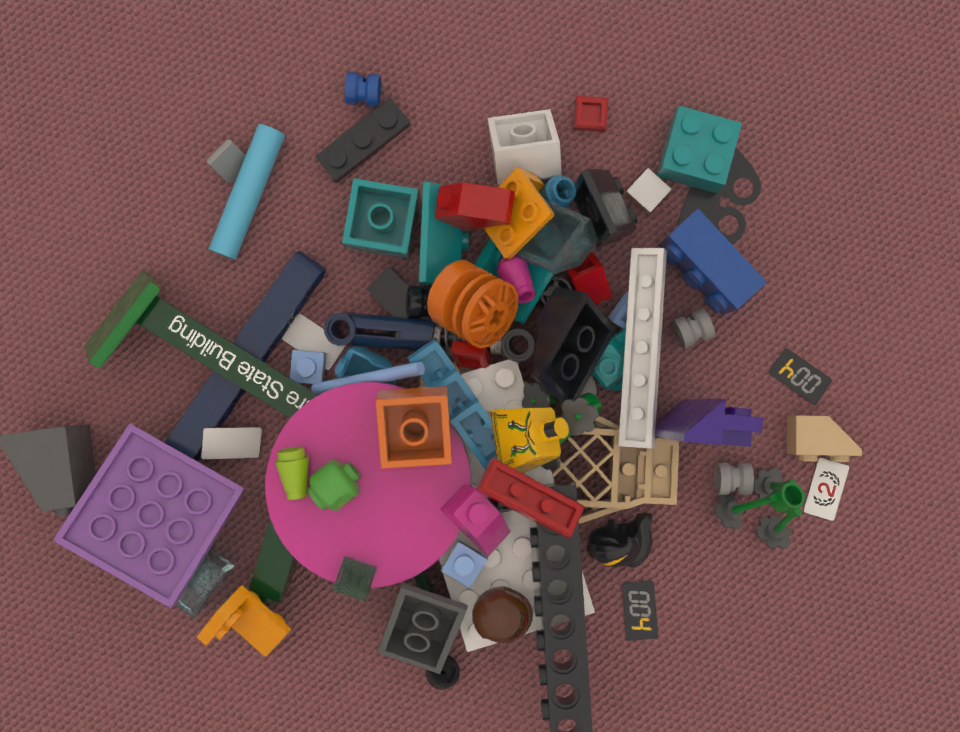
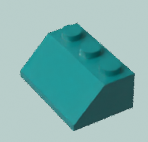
[419,182,469,289]

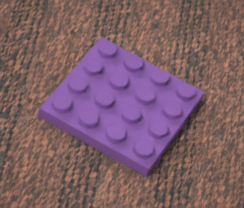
[53,423,246,609]

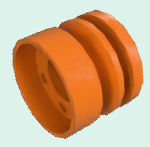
[427,260,518,348]

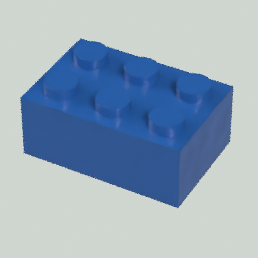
[658,209,767,315]

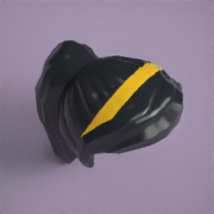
[586,512,653,568]

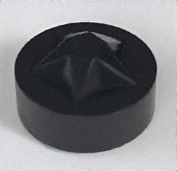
[426,656,460,690]

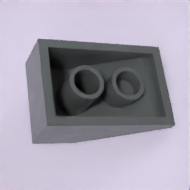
[377,583,468,674]

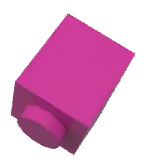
[440,485,511,557]

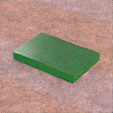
[84,270,160,368]

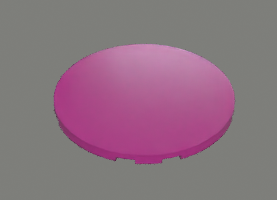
[265,382,471,588]

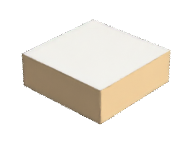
[625,168,671,215]

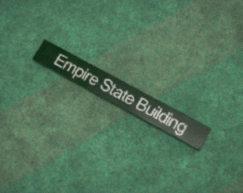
[137,296,318,418]

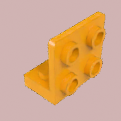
[484,167,554,259]
[197,585,291,657]

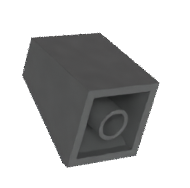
[0,425,96,516]

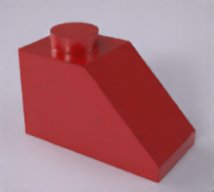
[435,182,515,230]

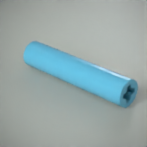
[208,124,285,260]

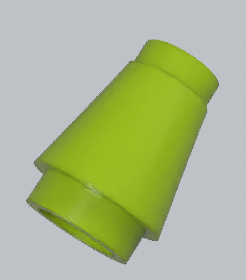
[274,447,309,500]

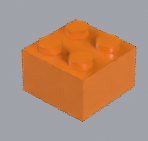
[376,386,452,469]

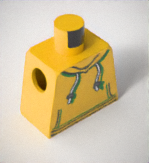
[490,408,569,473]

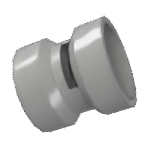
[672,308,715,349]
[714,463,754,495]

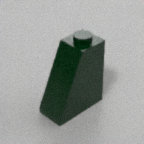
[249,520,298,604]

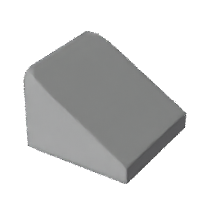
[206,139,245,184]

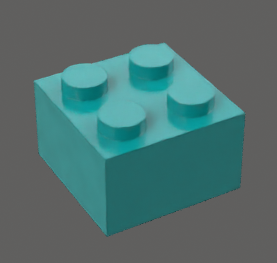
[656,106,742,194]
[342,178,420,259]

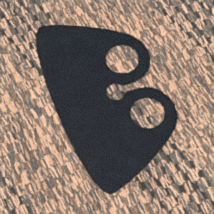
[677,148,761,244]

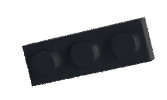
[315,97,411,184]

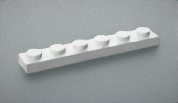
[618,248,667,449]

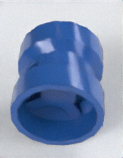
[345,71,381,107]

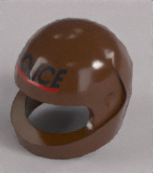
[472,586,533,643]

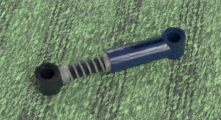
[324,311,537,362]

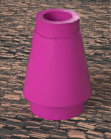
[497,254,536,304]

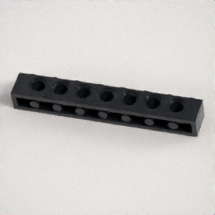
[530,482,593,732]

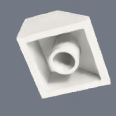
[487,109,562,185]

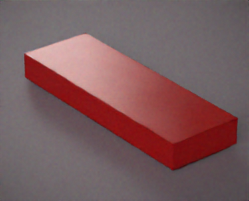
[476,458,585,538]

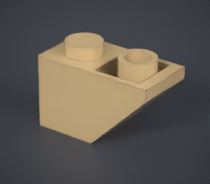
[787,415,862,462]

